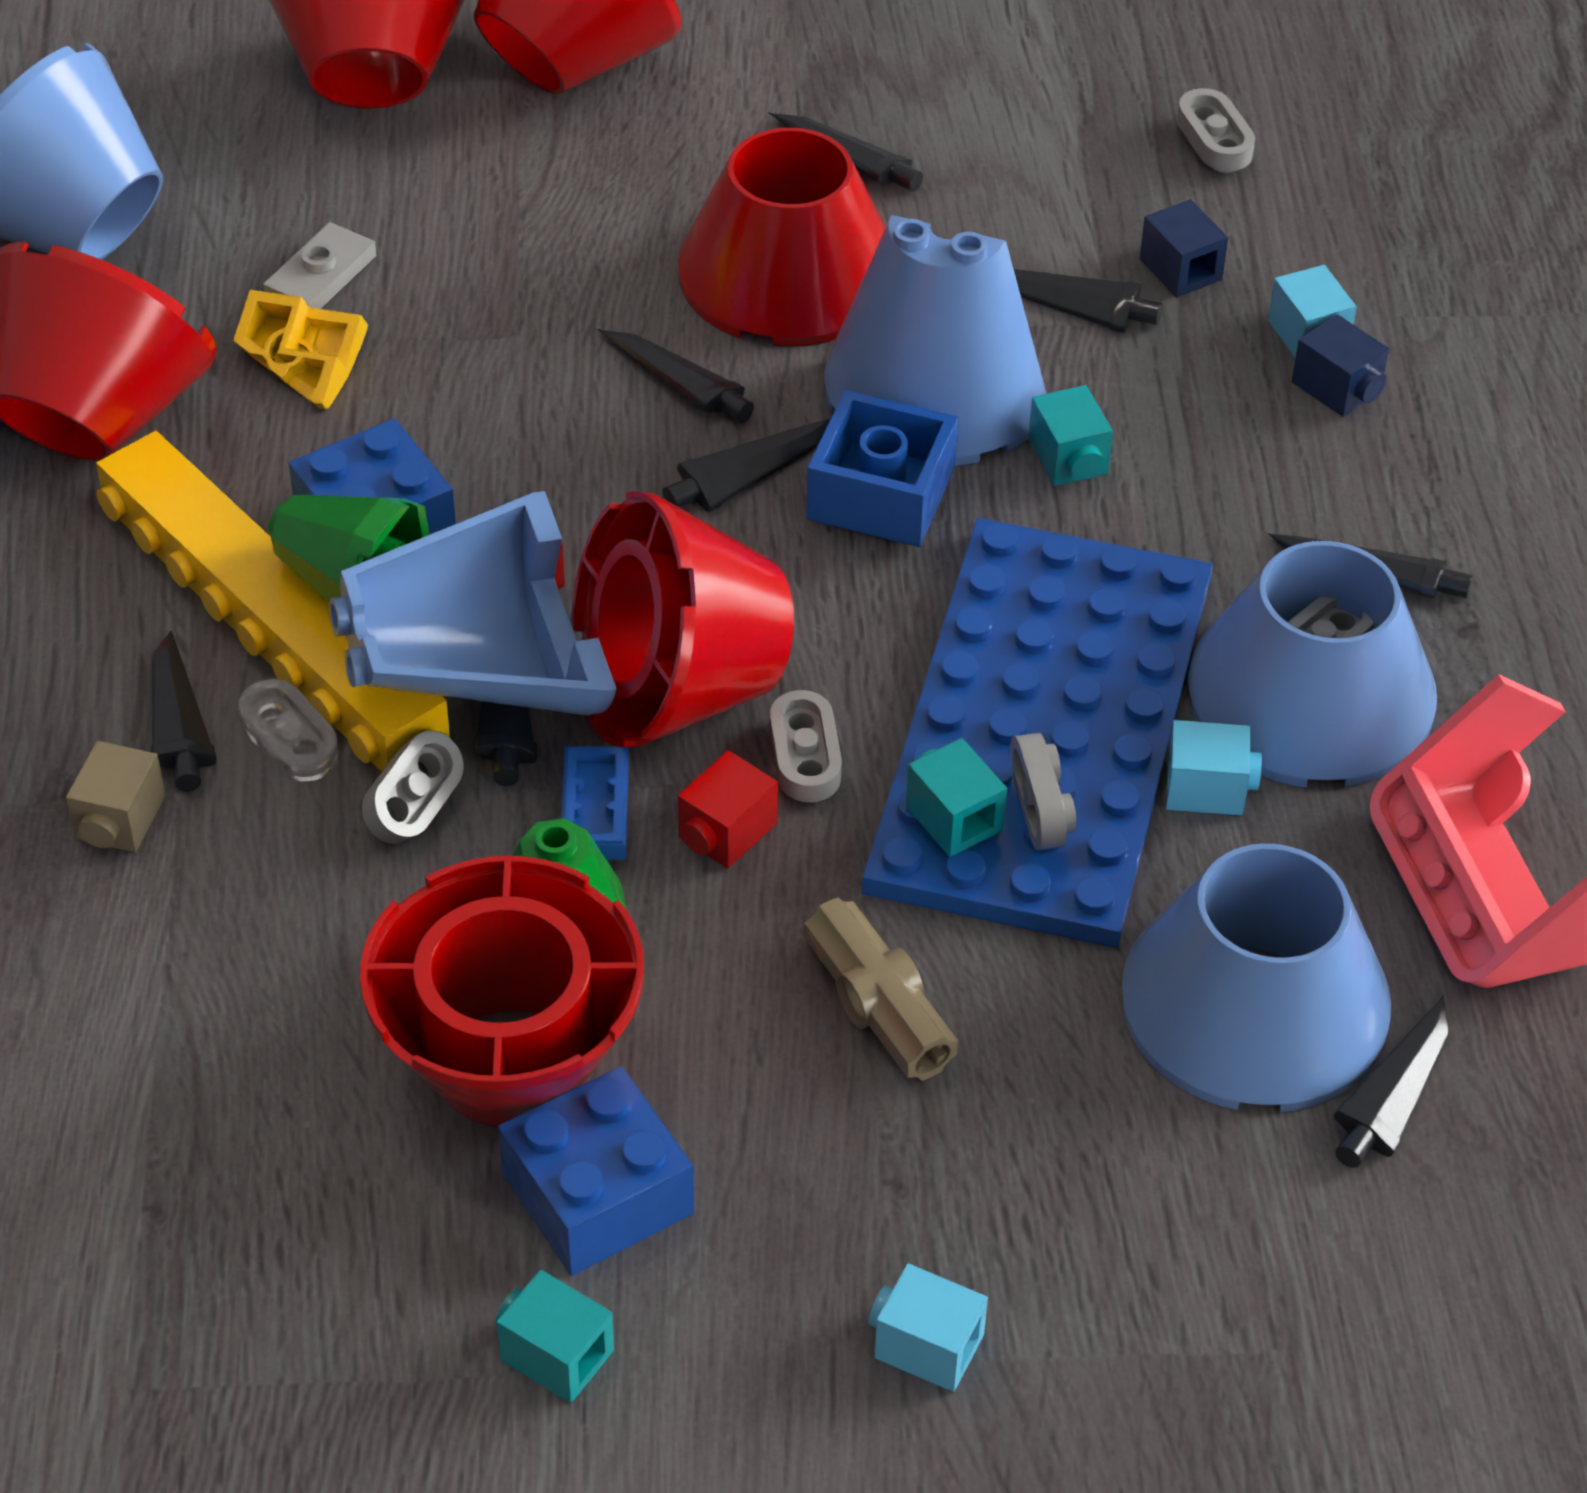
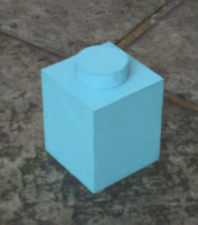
[1268,264,1357,358]
[1166,720,1262,816]
[868,1263,988,1392]

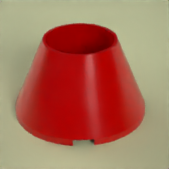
[269,0,465,109]
[473,0,682,94]
[678,128,886,347]
[0,242,217,461]
[571,491,794,747]
[360,856,644,1127]

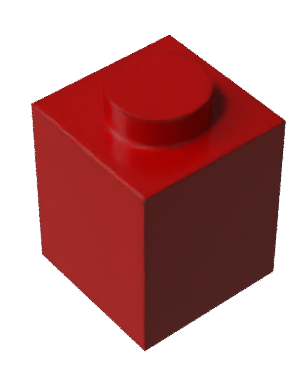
[678,750,778,869]

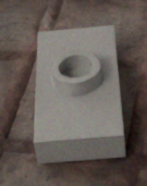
[263,222,376,309]

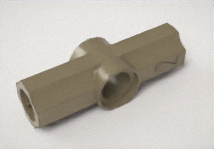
[804,897,958,1081]

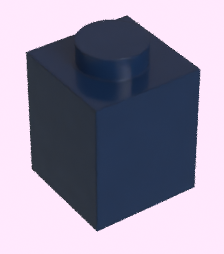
[1140,199,1228,298]
[1292,314,1389,417]

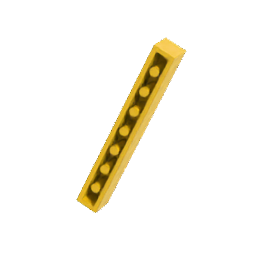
[96,430,450,772]

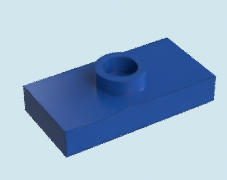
[561,746,629,860]

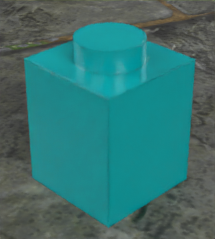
[1028,385,1113,486]
[906,738,1007,857]
[495,1269,614,1403]

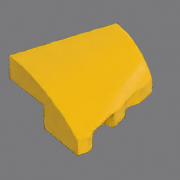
[233,289,368,410]

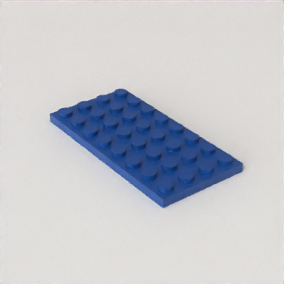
[861,518,1213,948]

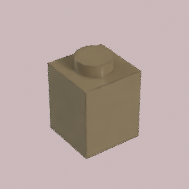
[66,740,166,853]

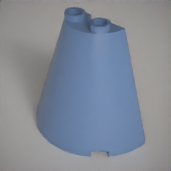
[824,215,1047,466]
[329,491,617,716]

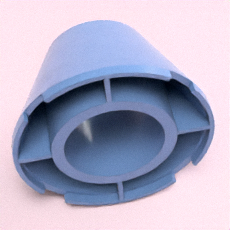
[0,43,163,260]
[1187,541,1437,788]
[1122,844,1391,1112]

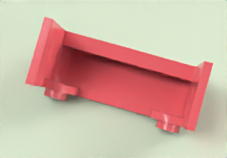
[1370,674,1587,988]

